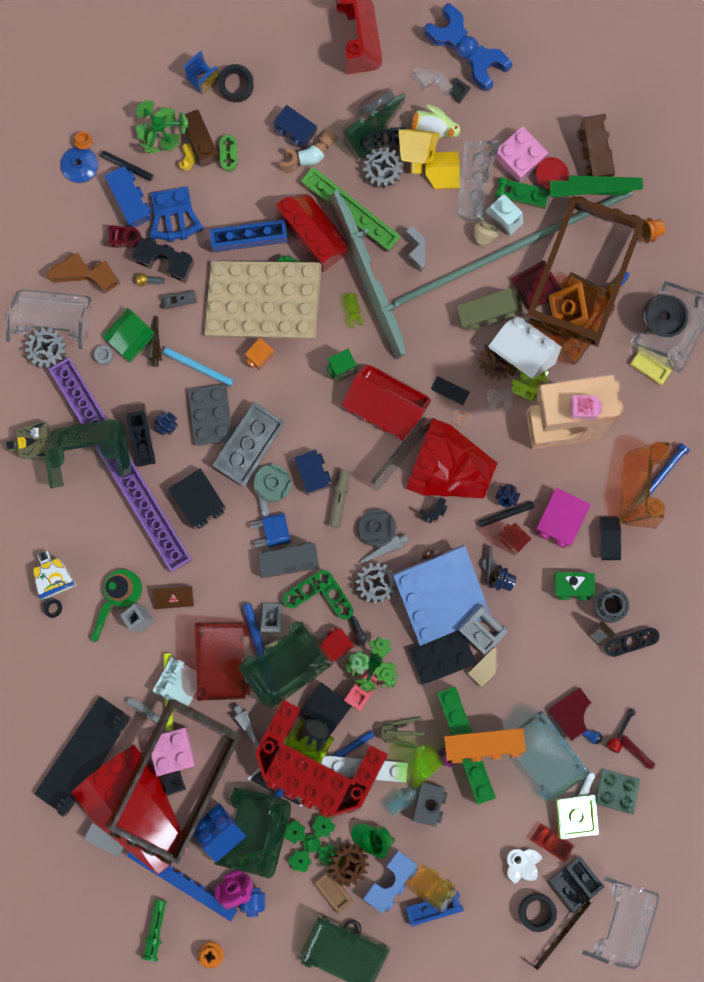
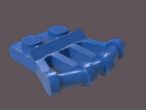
[150,186,204,242]

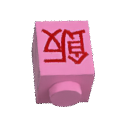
[571,396,602,420]

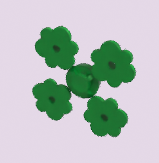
[284,815,339,872]

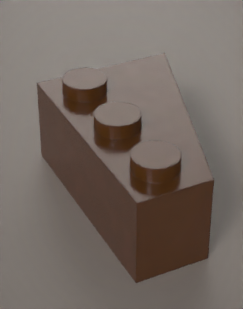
[577,113,615,177]

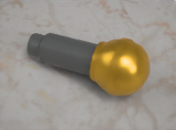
[135,273,165,286]

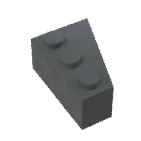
[258,542,320,578]

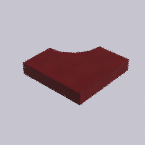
[549,688,592,742]

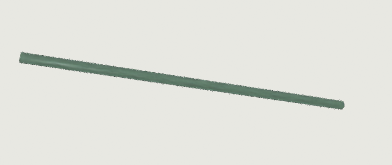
[394,192,633,306]

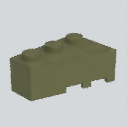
[457,288,525,331]

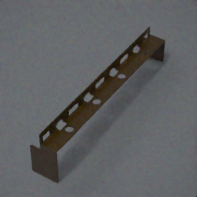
[524,889,591,970]

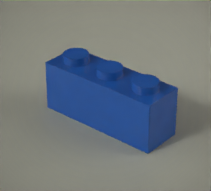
[104,166,152,228]

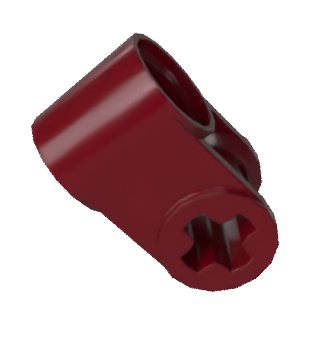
[105,225,143,248]

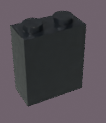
[168,468,226,529]

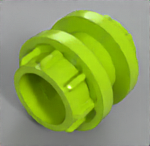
[511,368,549,401]

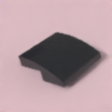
[300,682,352,735]
[547,856,604,913]

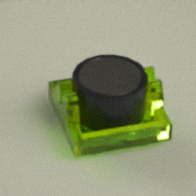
[286,719,335,763]

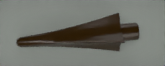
[148,316,162,367]

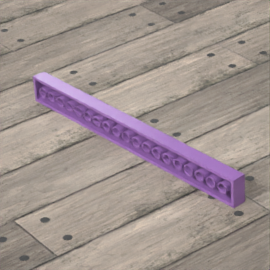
[49,357,192,573]

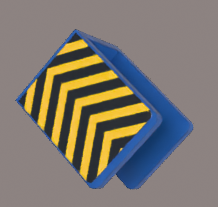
[183,51,219,94]

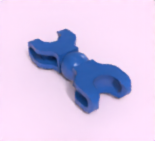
[423,3,513,92]

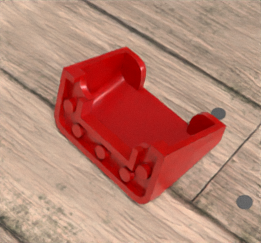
[336,0,382,75]

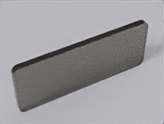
[371,417,430,491]

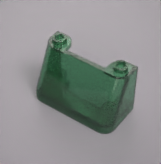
[214,787,291,879]
[299,913,390,982]

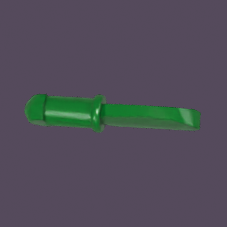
[91,602,112,642]

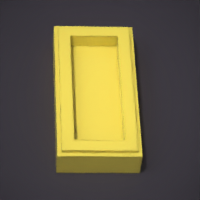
[630,349,672,386]

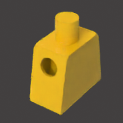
[399,129,439,174]

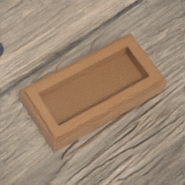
[314,870,353,913]

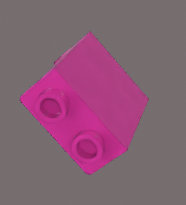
[535,487,591,548]

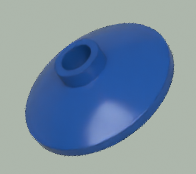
[61,147,98,183]

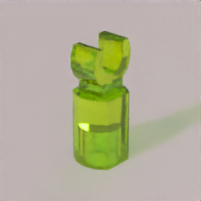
[344,293,364,328]

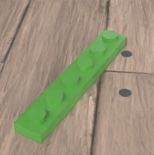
[301,167,400,252]

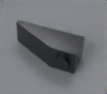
[125,403,156,467]

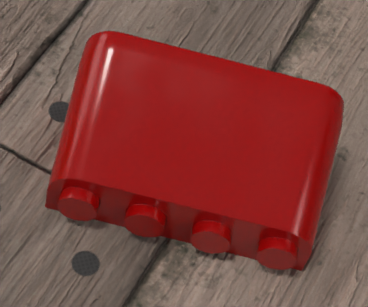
[276,194,349,272]
[341,364,431,442]

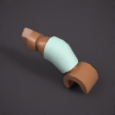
[278,129,337,173]

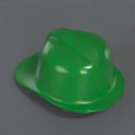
[351,823,395,859]

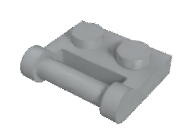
[458,604,508,655]

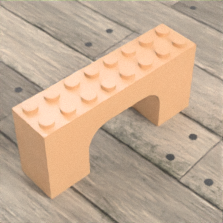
[526,375,623,449]

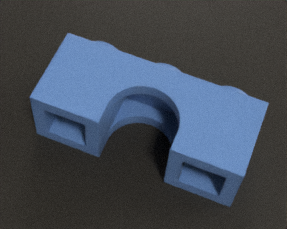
[363,850,418,913]

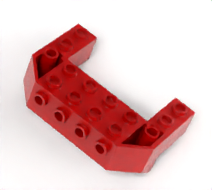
[255,700,388,819]

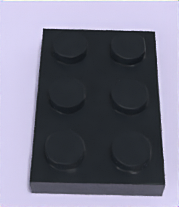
[408,630,476,685]

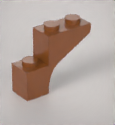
[46,252,120,294]

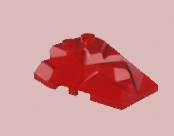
[406,418,498,499]

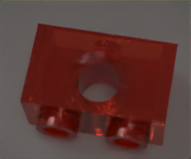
[499,522,532,556]

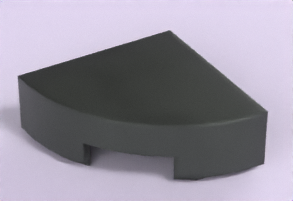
[452,77,471,104]

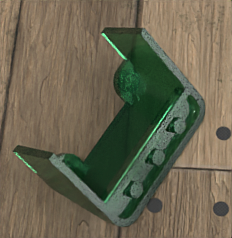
[45,419,133,489]

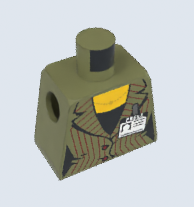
[6,421,53,460]

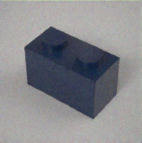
[273,105,317,149]
[294,449,332,495]

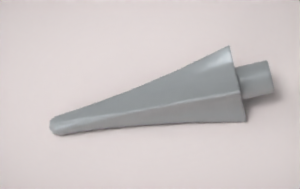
[361,534,409,564]
[233,705,259,748]

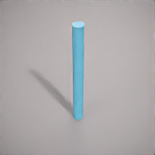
[163,347,234,387]

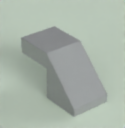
[406,226,425,272]

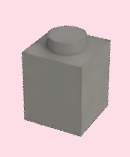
[120,603,155,633]

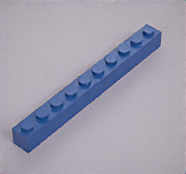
[127,852,237,922]

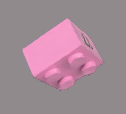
[494,126,548,183]
[147,728,197,776]

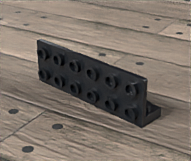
[35,697,132,817]

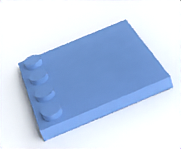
[392,545,490,646]

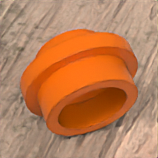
[74,131,93,150]

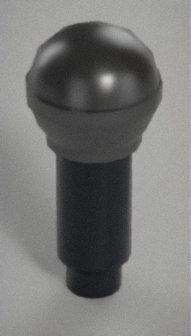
[350,616,368,645]

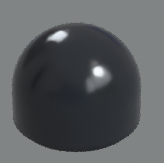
[42,598,62,618]

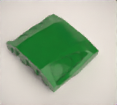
[102,308,155,363]

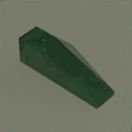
[343,93,405,160]

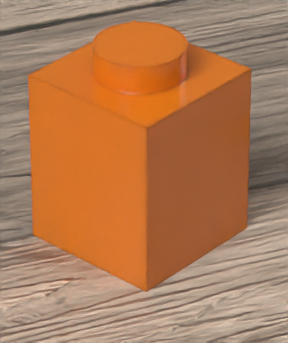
[245,338,275,370]

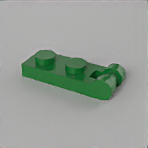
[494,177,549,209]

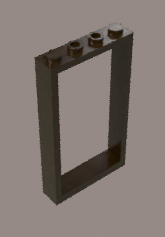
[105,699,241,865]

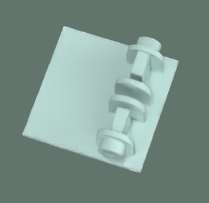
[153,657,205,706]

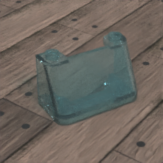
[516,711,590,802]

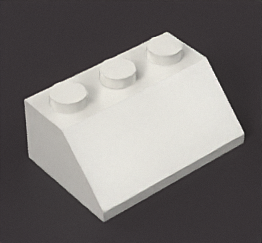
[489,316,562,379]

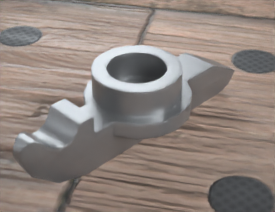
[482,546,496,584]

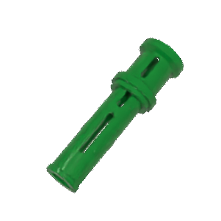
[141,899,167,962]

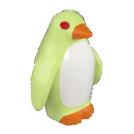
[412,104,460,139]

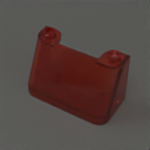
[195,621,250,701]

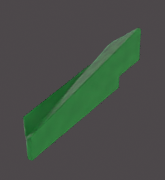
[549,175,643,197]

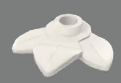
[507,849,542,884]

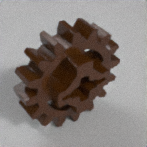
[478,340,517,381]
[327,842,369,887]

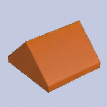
[548,283,588,327]

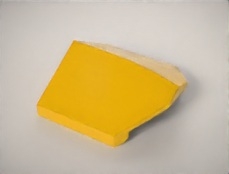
[425,151,460,190]

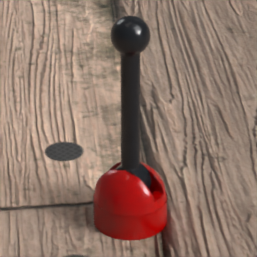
[605,709,636,754]

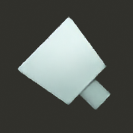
[485,194,524,236]

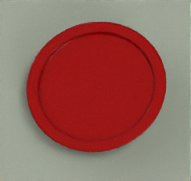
[536,157,569,190]

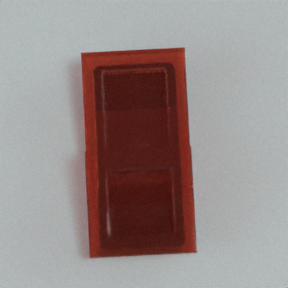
[530,823,576,863]

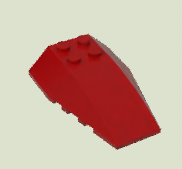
[71,745,189,874]

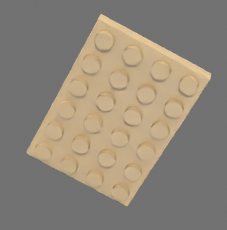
[205,261,322,339]

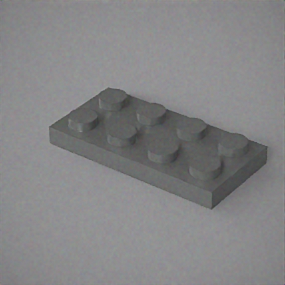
[211,401,285,486]

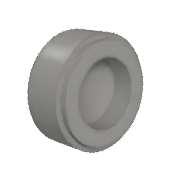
[94,345,113,365]

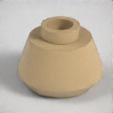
[474,222,499,246]

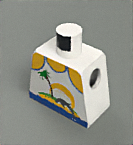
[33,551,77,600]

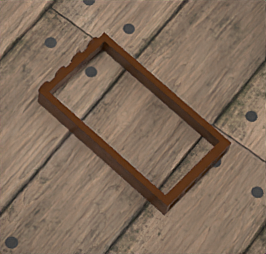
[526,196,645,347]

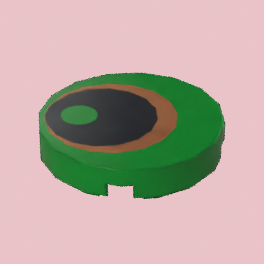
[104,569,143,608]

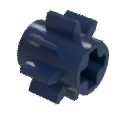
[154,412,178,435]
[495,484,520,508]

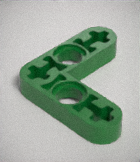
[283,570,354,620]

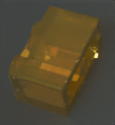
[410,866,457,913]

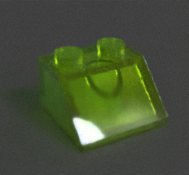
[411,745,445,789]

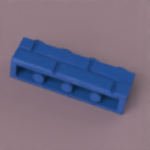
[209,219,288,253]

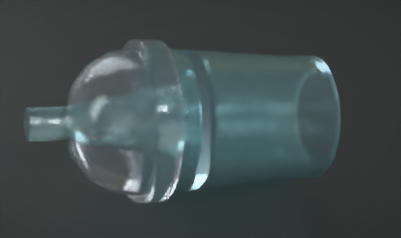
[385,786,419,816]

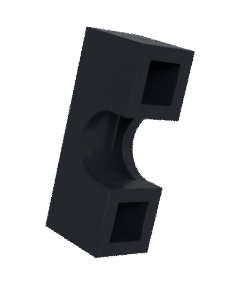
[132,237,194,283]

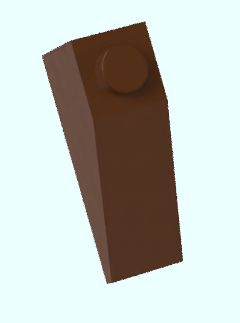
[185,109,219,167]

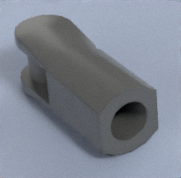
[161,290,197,310]

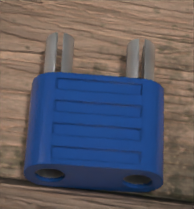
[250,513,291,548]

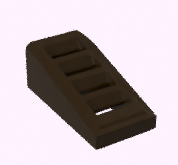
[588,621,615,646]

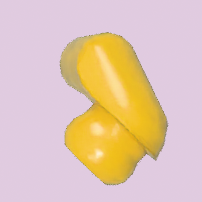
[179,143,196,171]

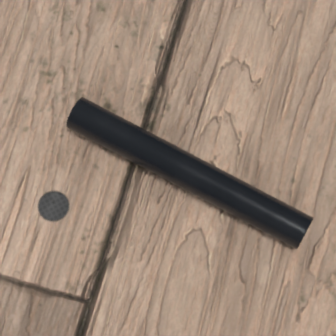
[101,150,154,181]
[478,501,535,527]

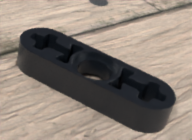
[363,127,407,150]
[604,627,660,657]

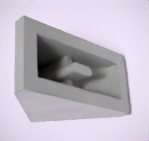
[261,603,282,633]

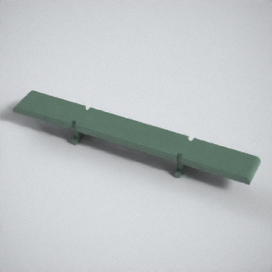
[329,189,406,359]

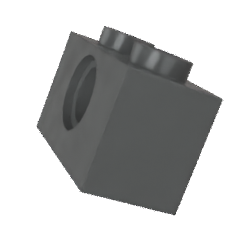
[413,782,447,827]

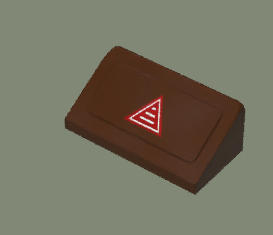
[153,586,194,609]

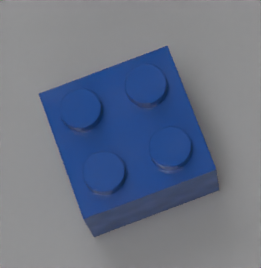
[193,803,246,863]

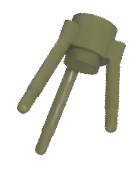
[381,717,425,749]

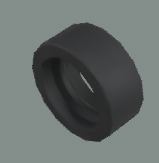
[218,64,254,103]
[518,893,557,932]

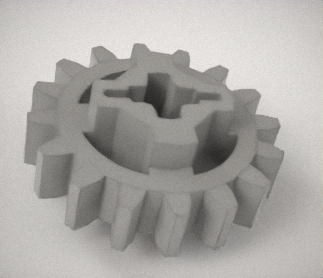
[363,147,403,189]
[25,327,67,369]
[356,562,396,604]

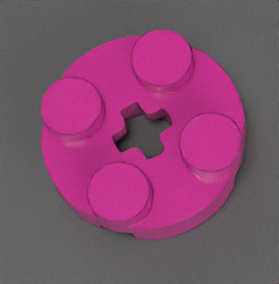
[215,870,253,909]

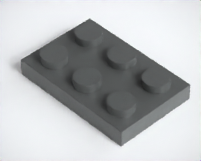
[188,384,232,446]

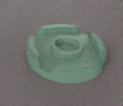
[253,464,292,502]

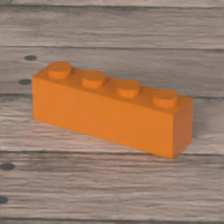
[444,728,526,764]

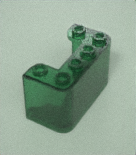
[238,621,334,708]

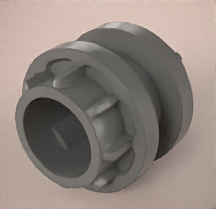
[593,588,630,623]

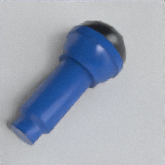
[582,730,603,745]

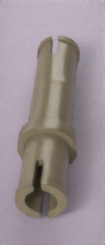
[328,469,351,528]

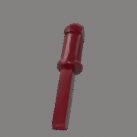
[622,735,655,770]

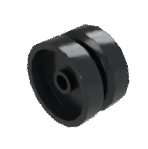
[642,294,689,337]

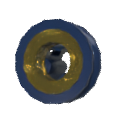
[490,565,516,592]

